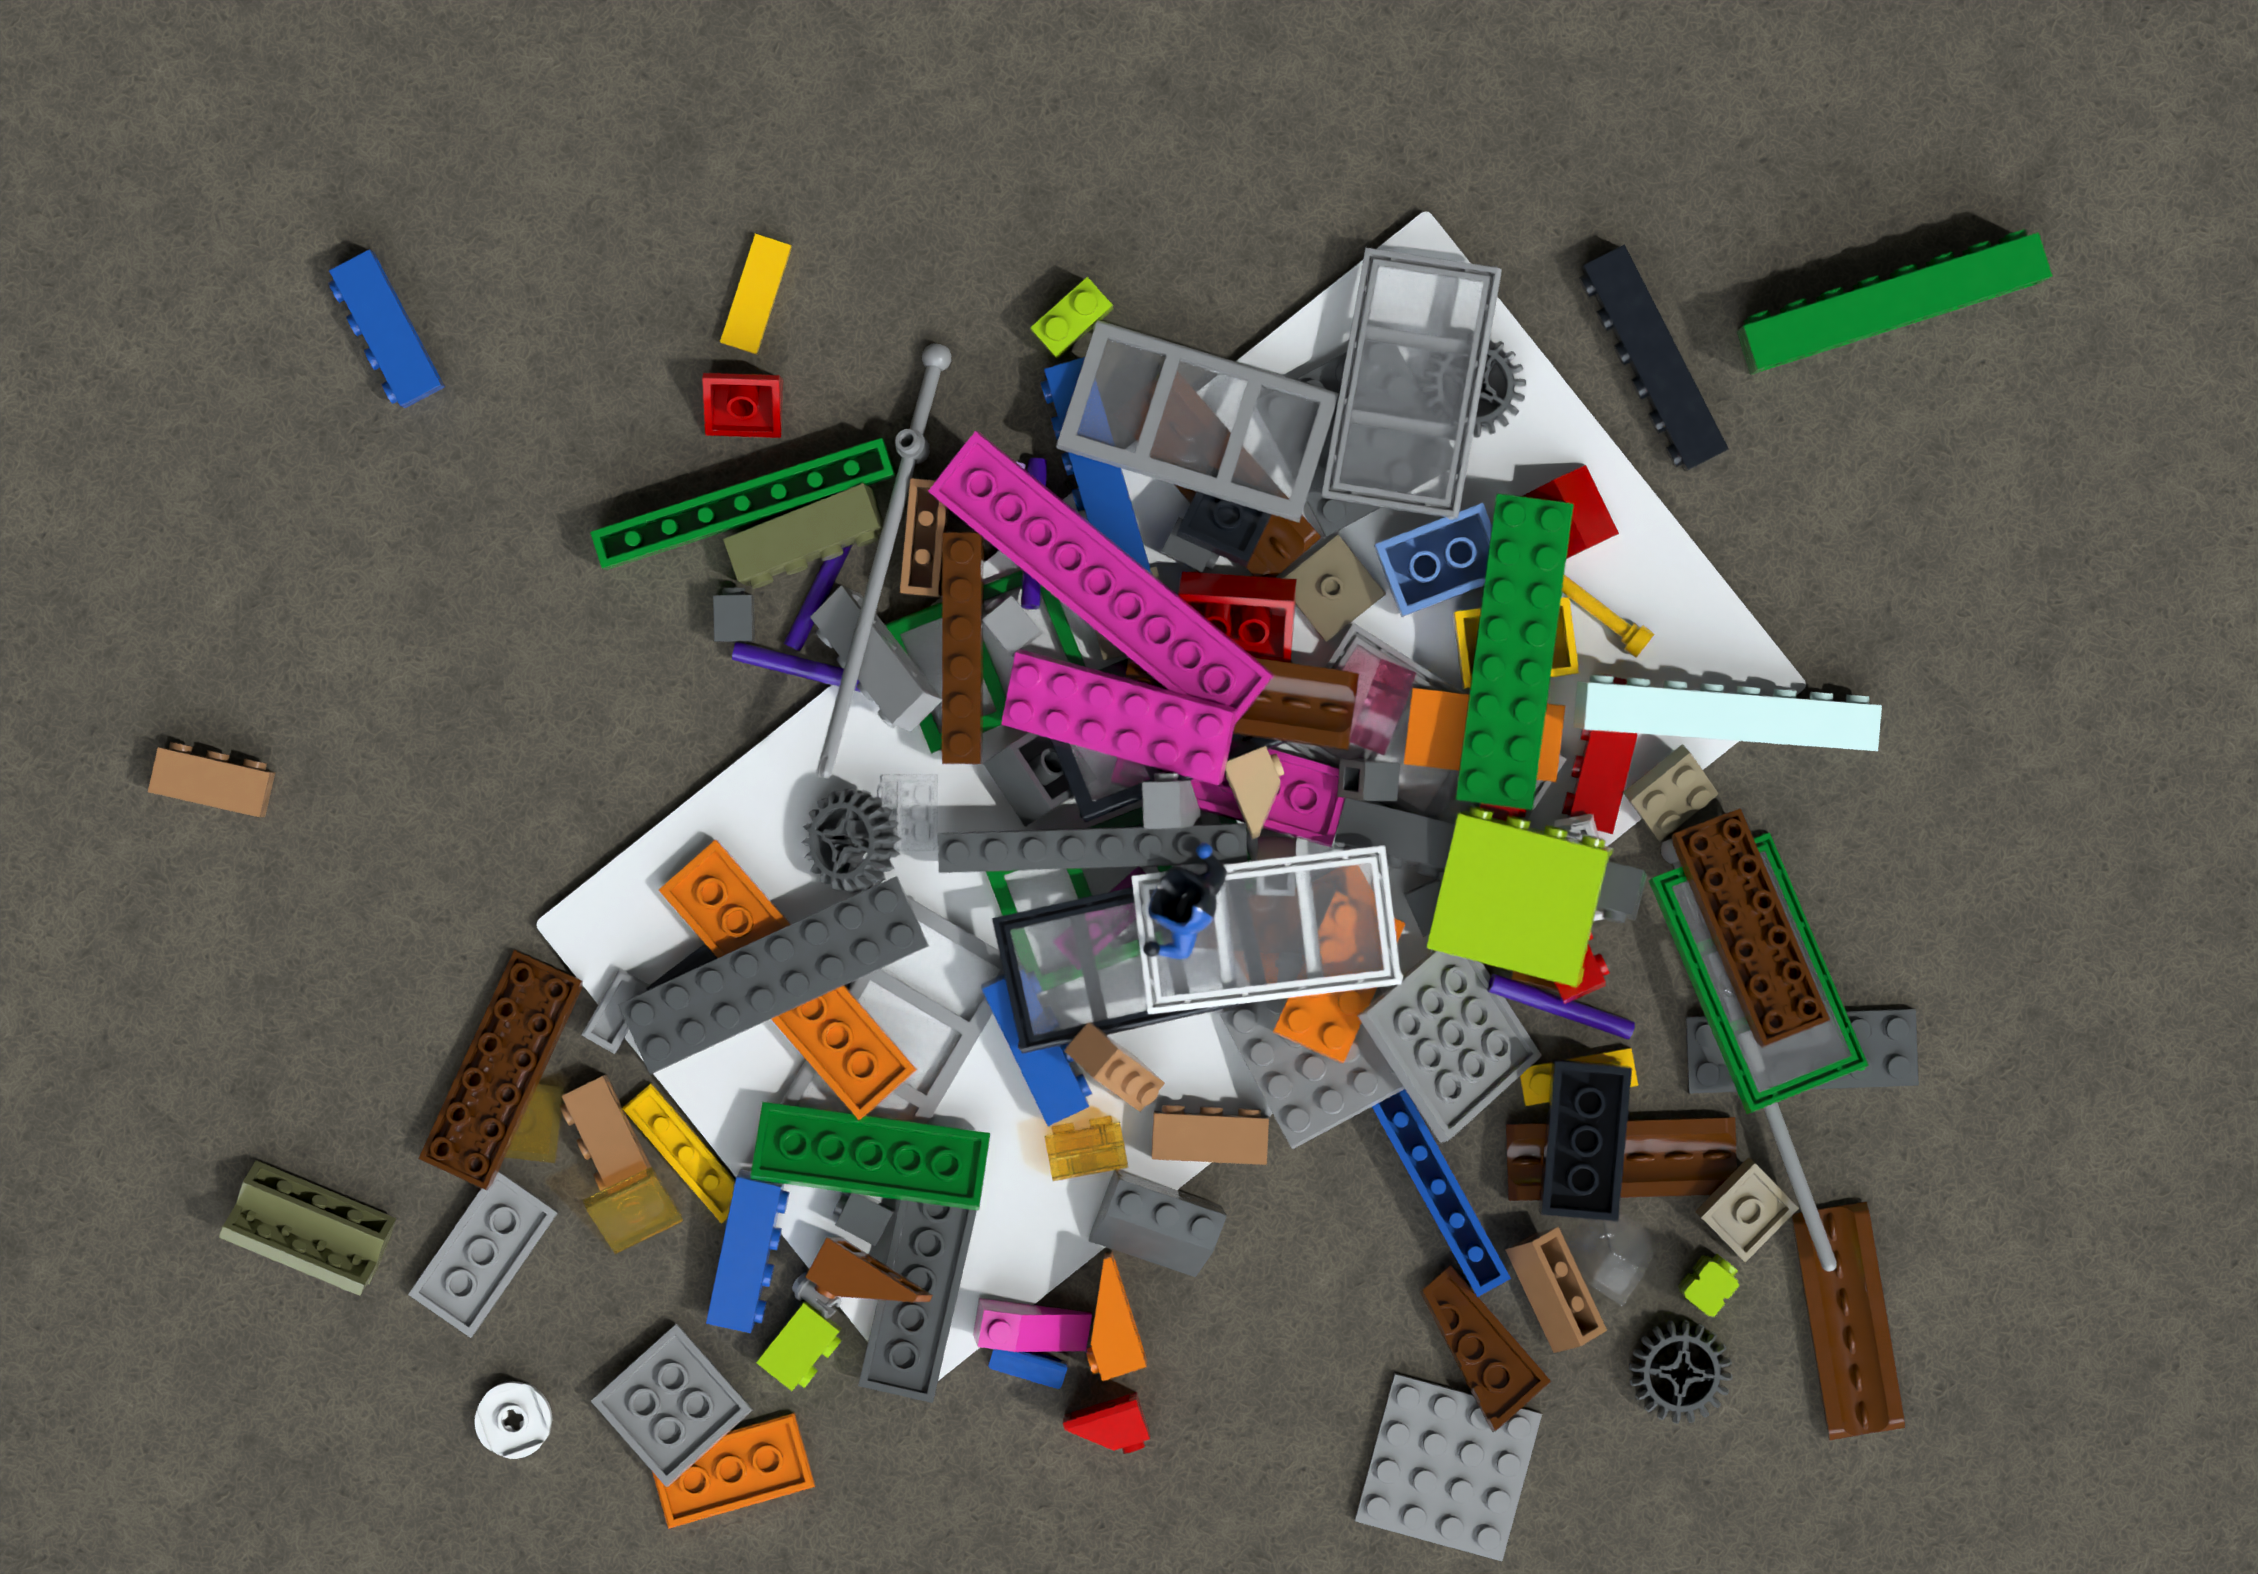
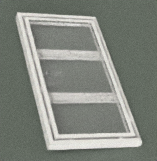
[1132,846,1403,1014]

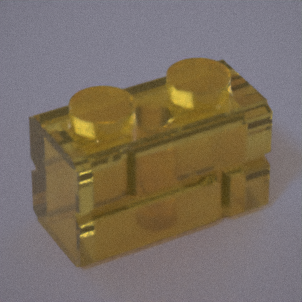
[1045,1115,1129,1181]

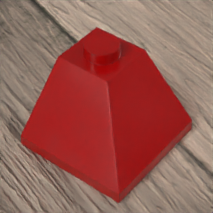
[1062,1392,1150,1454]

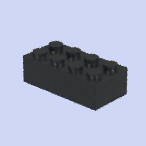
[1539,1059,1632,1222]

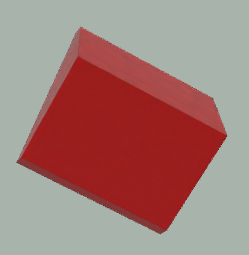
[702,373,783,438]
[1520,465,1619,559]

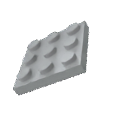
[591,1324,753,1487]

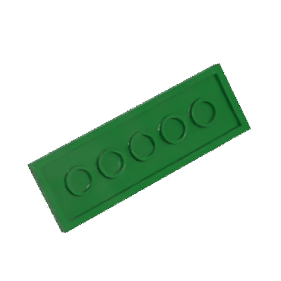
[751,1102,990,1211]

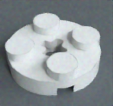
[475,1381,552,1459]

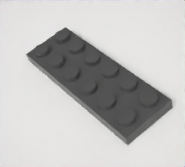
[1686,1009,1919,1094]
[858,1200,977,1403]

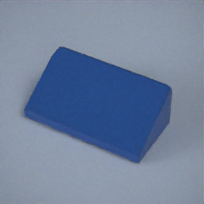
[988,1349,1068,1389]

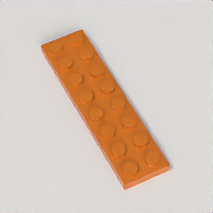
[659,839,918,1120]

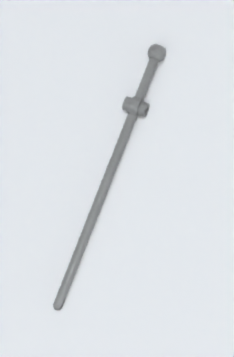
[817,343,951,779]
[1661,839,1837,1271]

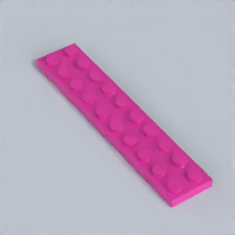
[928,431,1275,724]

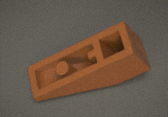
[805,1237,933,1302]

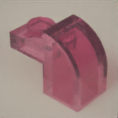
[1350,659,1417,755]

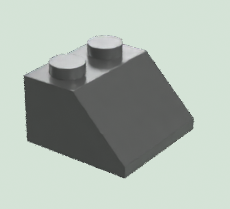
[983,732,1098,827]

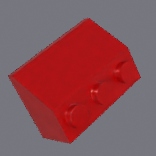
[1178,571,1297,663]

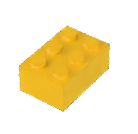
[1453,597,1579,689]

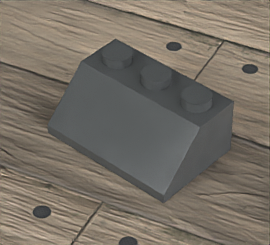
[1088,1169,1227,1277]

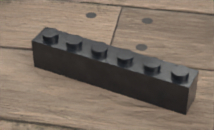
[1579,244,1729,472]

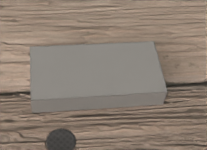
[582,968,649,1054]

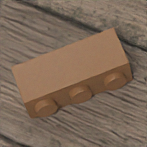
[900,478,948,598]
[148,742,275,817]
[1064,1022,1165,1112]
[560,1075,656,1199]
[1152,1105,1269,1165]
[1505,1227,1607,1353]

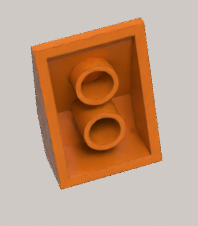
[1086,1251,1147,1381]

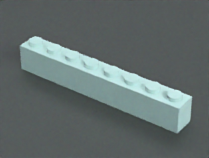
[1573,675,1882,751]

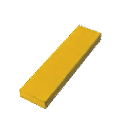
[622,1083,736,1224]

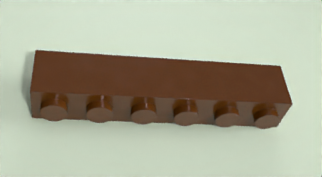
[942,533,984,764]

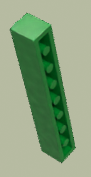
[590,438,896,570]

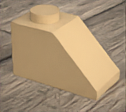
[1224,746,1284,839]

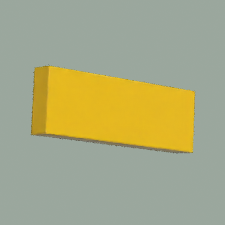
[720,234,792,355]

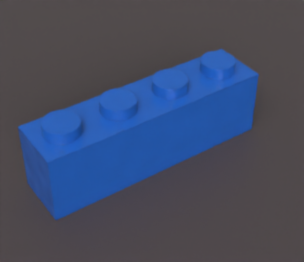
[328,249,445,408]
[981,965,1092,1126]
[706,1169,790,1333]

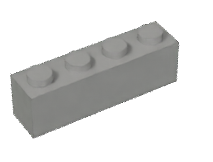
[810,585,942,732]

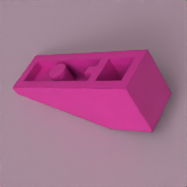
[973,1298,1092,1352]

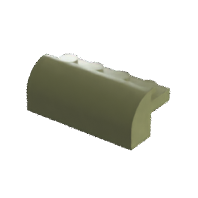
[219,1160,397,1296]

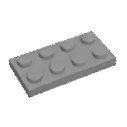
[408,1170,559,1338]

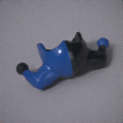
[1143,842,1227,959]

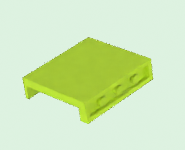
[1427,806,1614,987]

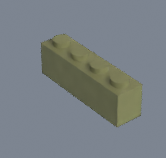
[723,483,884,589]

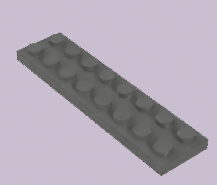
[618,876,929,1074]

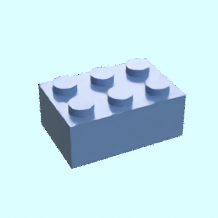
[1374,503,1492,617]

